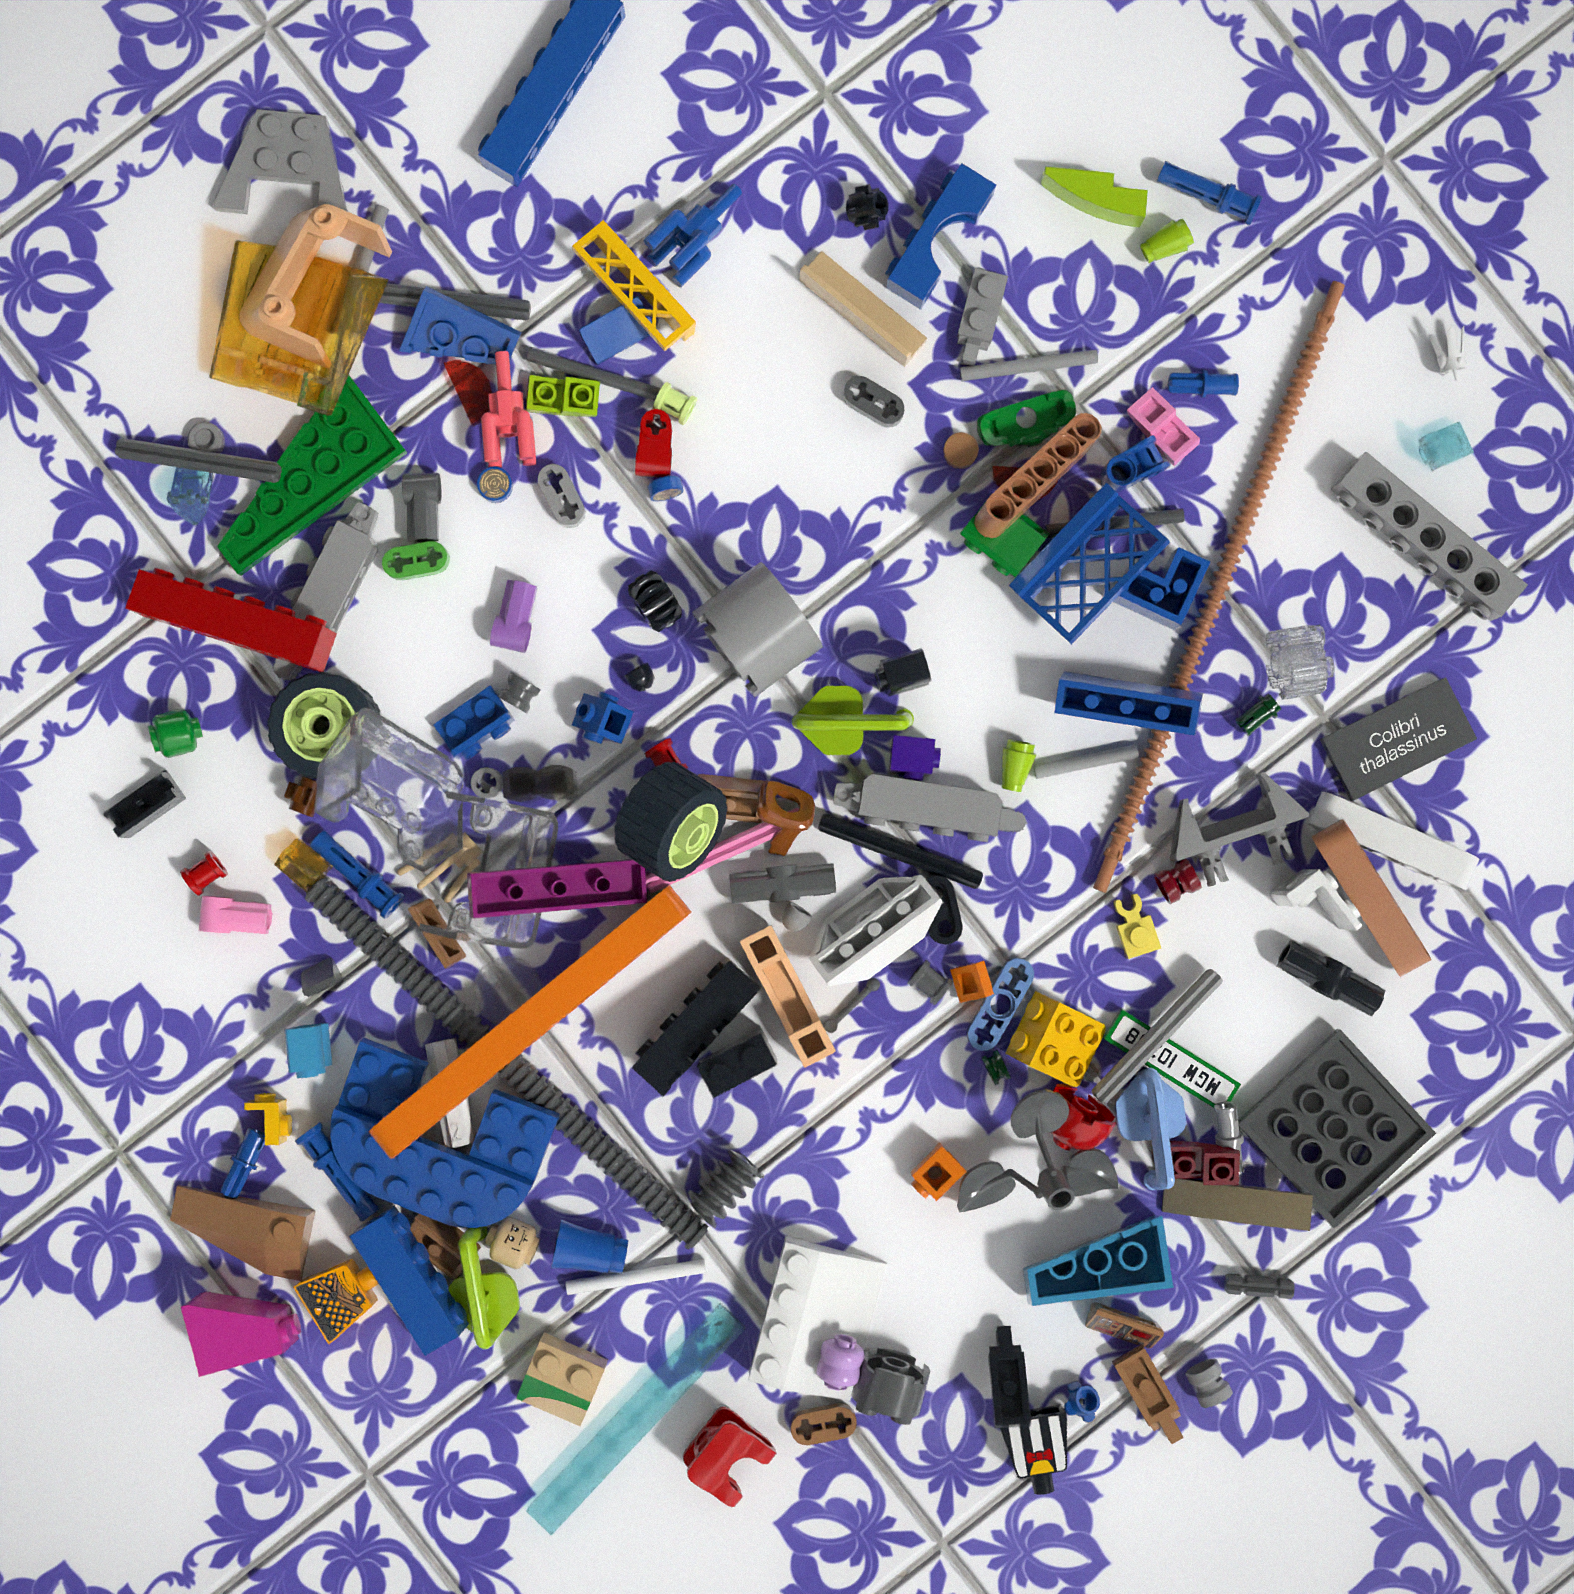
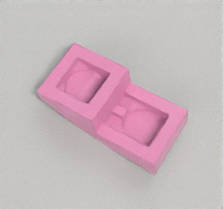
[1127,387,1200,466]

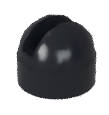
[624,662,655,692]

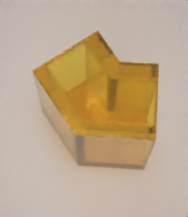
[274,838,333,893]

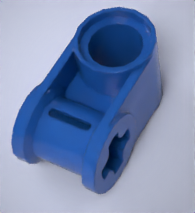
[1100,435,1171,493]

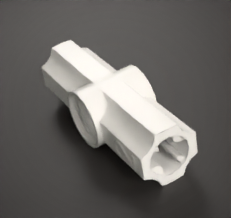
[425,1038,476,1148]

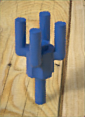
[643,184,743,288]

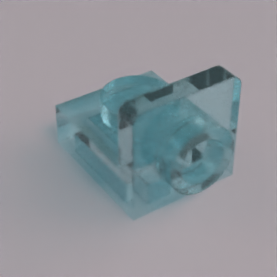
[1418,421,1474,471]

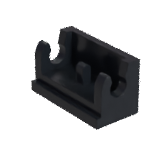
[103,770,187,838]

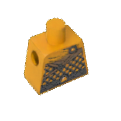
[293,1259,379,1345]

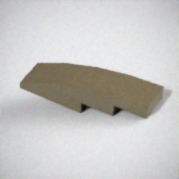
[1161,1179,1313,1231]

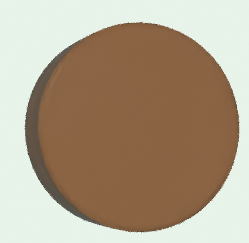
[943,432,979,469]

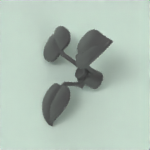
[957,1089,1118,1212]

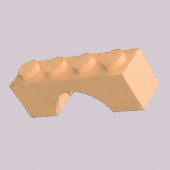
[740,925,836,1068]

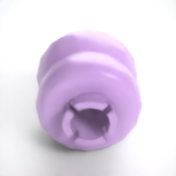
[817,1334,864,1391]

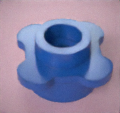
[1064,1381,1100,1423]

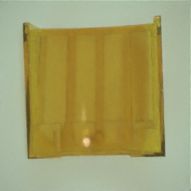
[209,240,389,415]

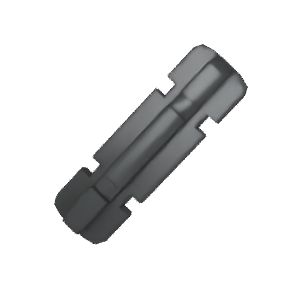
[1224,1273,1295,1299]

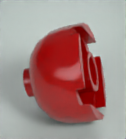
[1050,1084,1116,1151]

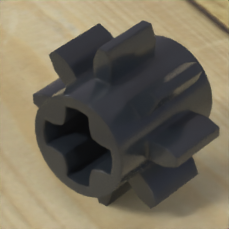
[846,184,889,230]

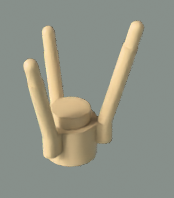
[397,832,483,903]

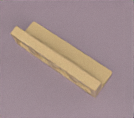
[800,251,927,367]

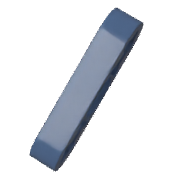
[967,958,1034,1051]

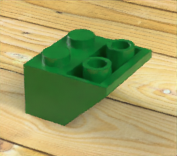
[960,500,1050,577]

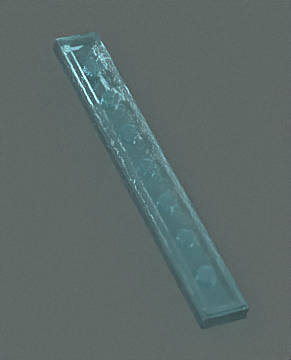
[526,1303,745,1536]

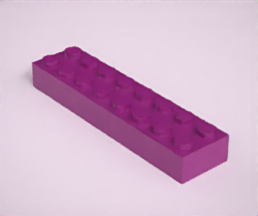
[467,859,647,918]

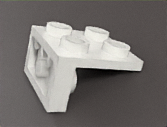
[1269,869,1362,931]

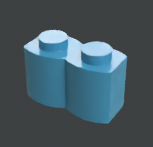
[284,1023,333,1079]

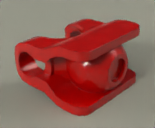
[683,1406,777,1507]

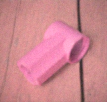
[199,896,272,934]

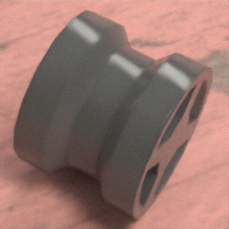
[497,672,541,714]

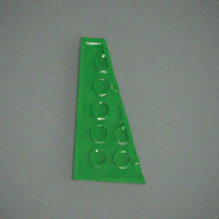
[217,368,407,576]

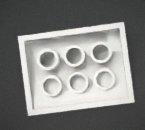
[748,1236,887,1400]

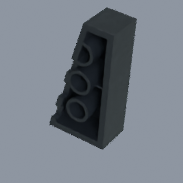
[632,959,761,1096]

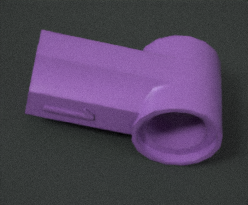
[490,580,537,653]

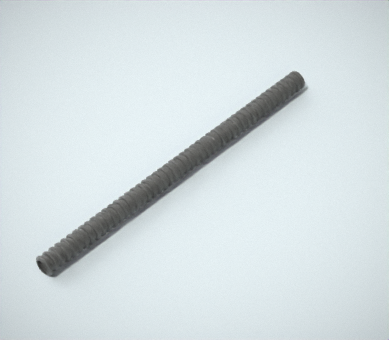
[305,877,708,1250]

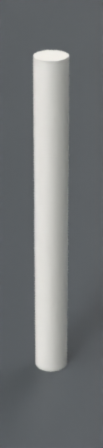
[566,1259,706,1295]

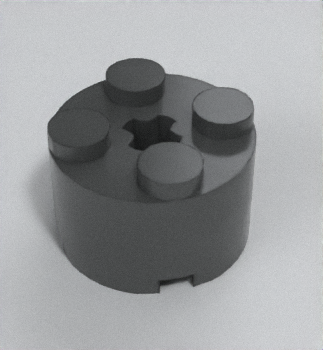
[851,1348,931,1425]

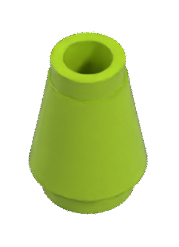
[1140,218,1194,263]
[1001,739,1037,792]

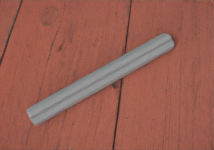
[1092,969,1223,1104]

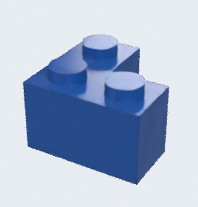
[1113,547,1210,630]

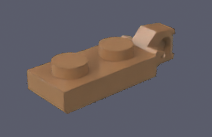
[1112,1344,1184,1444]

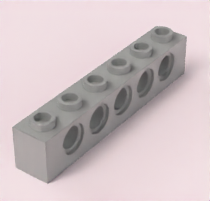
[1331,452,1528,621]

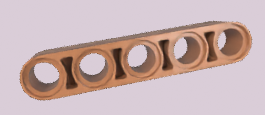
[974,413,1102,538]
[1312,819,1432,977]

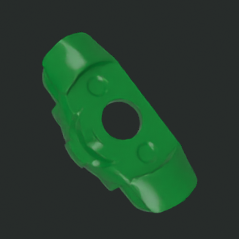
[977,390,1076,447]

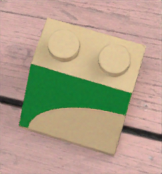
[516,1332,608,1426]

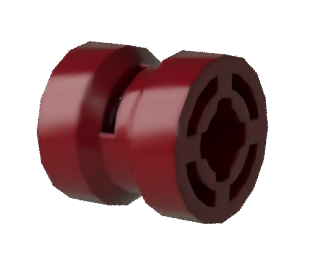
[1154,858,1202,905]

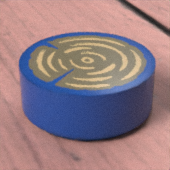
[477,467,513,503]
[647,476,684,501]

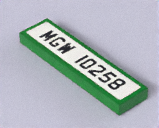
[1103,1009,1241,1109]

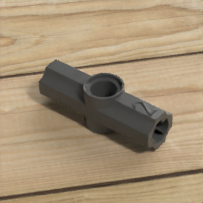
[729,863,837,904]

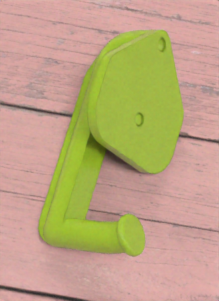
[791,686,914,755]
[448,1226,520,1350]

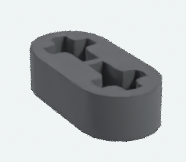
[844,376,905,428]

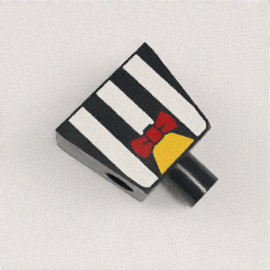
[1000,1404,1067,1495]

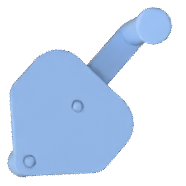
[1115,1067,1186,1190]

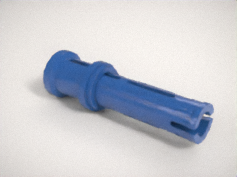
[1156,161,1263,226]
[310,830,406,919]
[295,1122,379,1222]

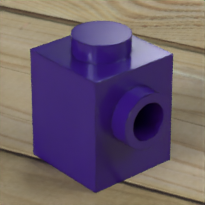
[889,735,941,781]

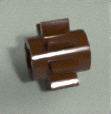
[283,776,331,817]

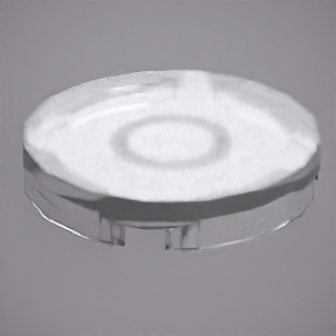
[472,956,543,1024]

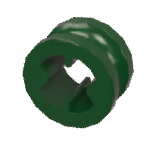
[981,1050,1011,1086]

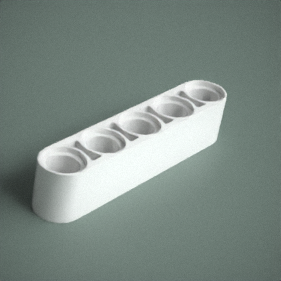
[1308,792,1479,892]

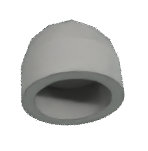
[782,902,812,932]

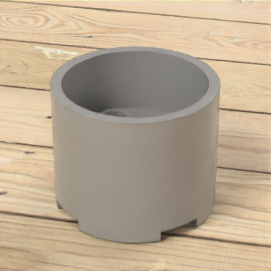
[692,562,823,698]

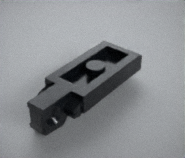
[988,1326,1031,1428]

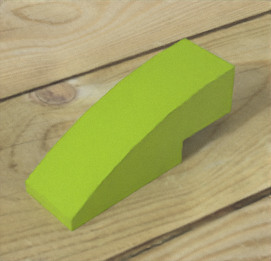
[1041,167,1148,228]

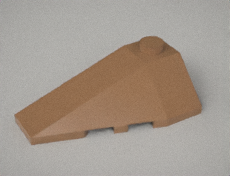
[170,1185,315,1281]

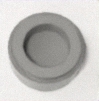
[187,422,225,453]

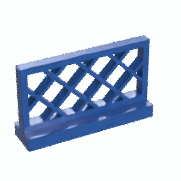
[1009,483,1170,645]

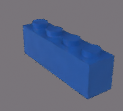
[1054,671,1203,736]
[349,1205,469,1356]

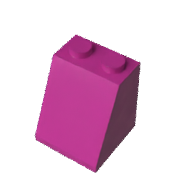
[181,1292,301,1377]

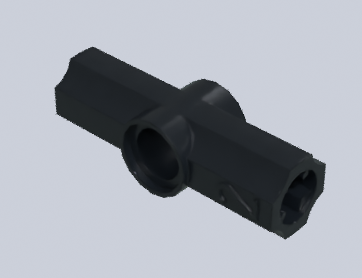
[1276,941,1386,1016]

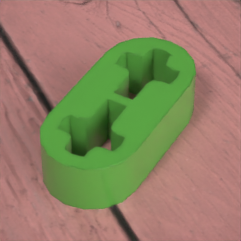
[382,541,450,580]

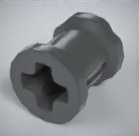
[907,959,953,1005]

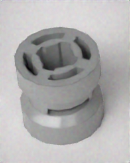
[1186,1359,1233,1408]

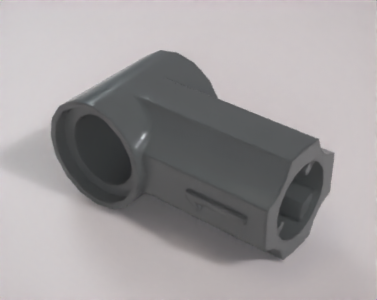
[402,473,442,543]

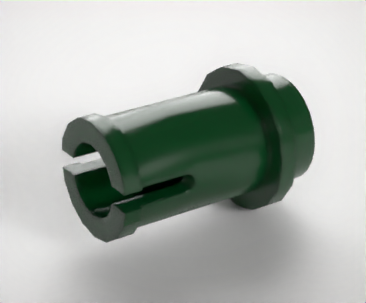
[1234,694,1281,737]

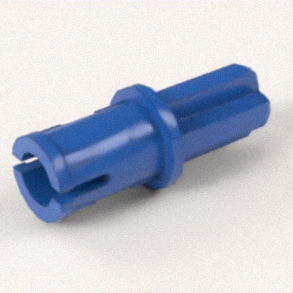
[1168,370,1239,398]
[221,1127,265,1199]

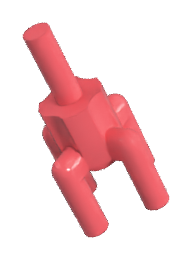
[481,351,537,468]

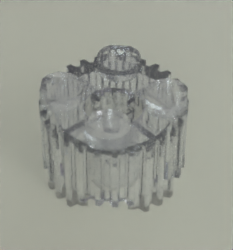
[1265,624,1335,700]

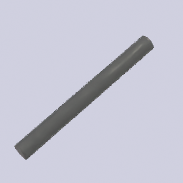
[526,348,661,401]
[1045,508,1185,538]

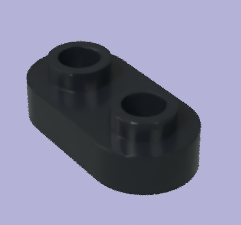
[926,876,963,945]

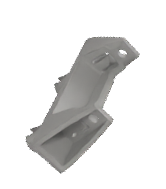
[1170,772,1310,887]

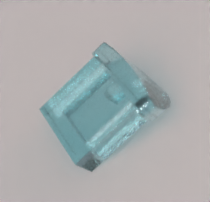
[166,467,214,525]

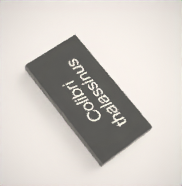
[1319,677,1477,801]

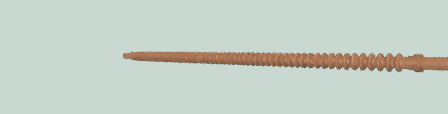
[1093,281,1345,893]

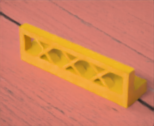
[572,220,696,351]

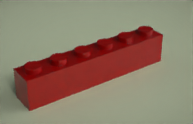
[125,568,337,672]

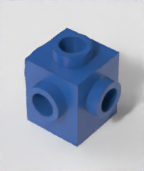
[572,691,634,744]

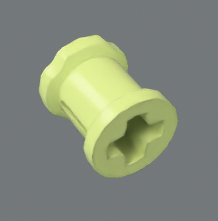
[652,381,697,425]

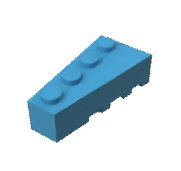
[1023,1215,1174,1306]

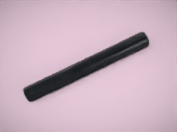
[818,814,983,889]

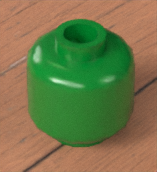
[147,709,203,758]

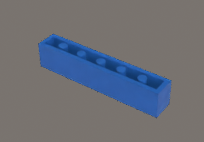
[478,0,626,188]

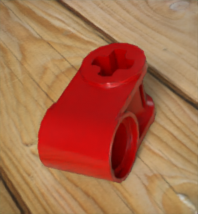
[635,409,672,478]

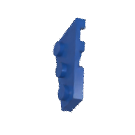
[399,286,522,365]

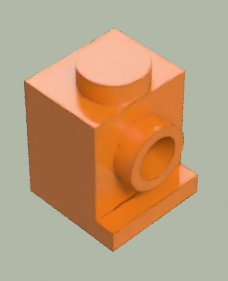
[910,1142,967,1201]

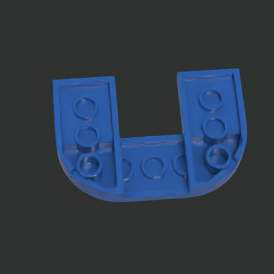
[330,1037,560,1228]

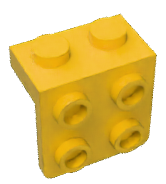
[1005,991,1106,1087]

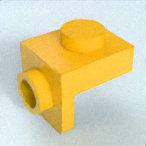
[244,1093,292,1145]

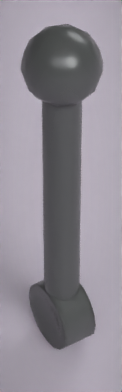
[824,978,880,1033]

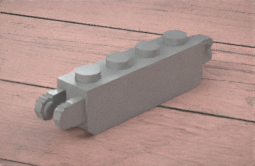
[272,502,379,681]
[833,774,1027,842]

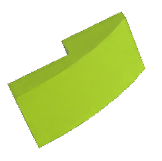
[525,375,600,417]

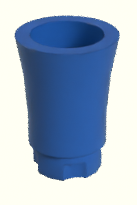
[551,1219,629,1274]

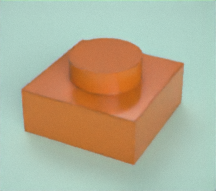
[950,961,994,1003]

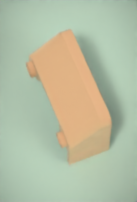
[239,204,392,369]

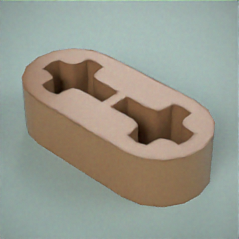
[791,1403,857,1445]

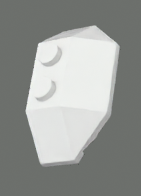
[809,875,943,986]

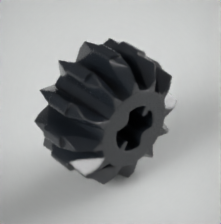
[628,570,682,632]

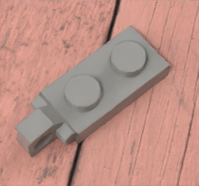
[957,268,1008,366]

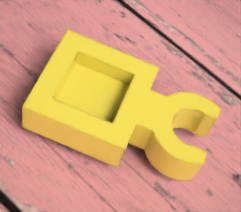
[1114,894,1161,959]

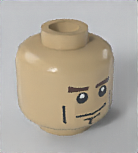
[485,1217,540,1269]

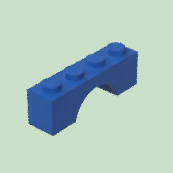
[885,163,997,310]

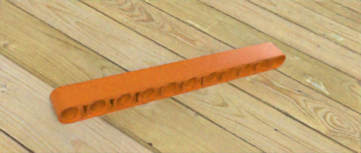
[369,885,692,1159]

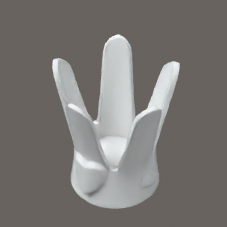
[1429,326,1468,381]

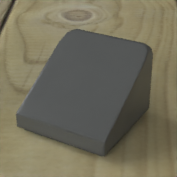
[301,957,343,997]

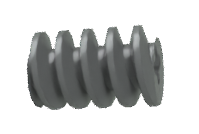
[688,1149,764,1228]

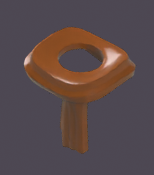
[757,780,815,856]

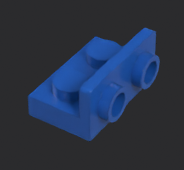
[433,685,515,760]

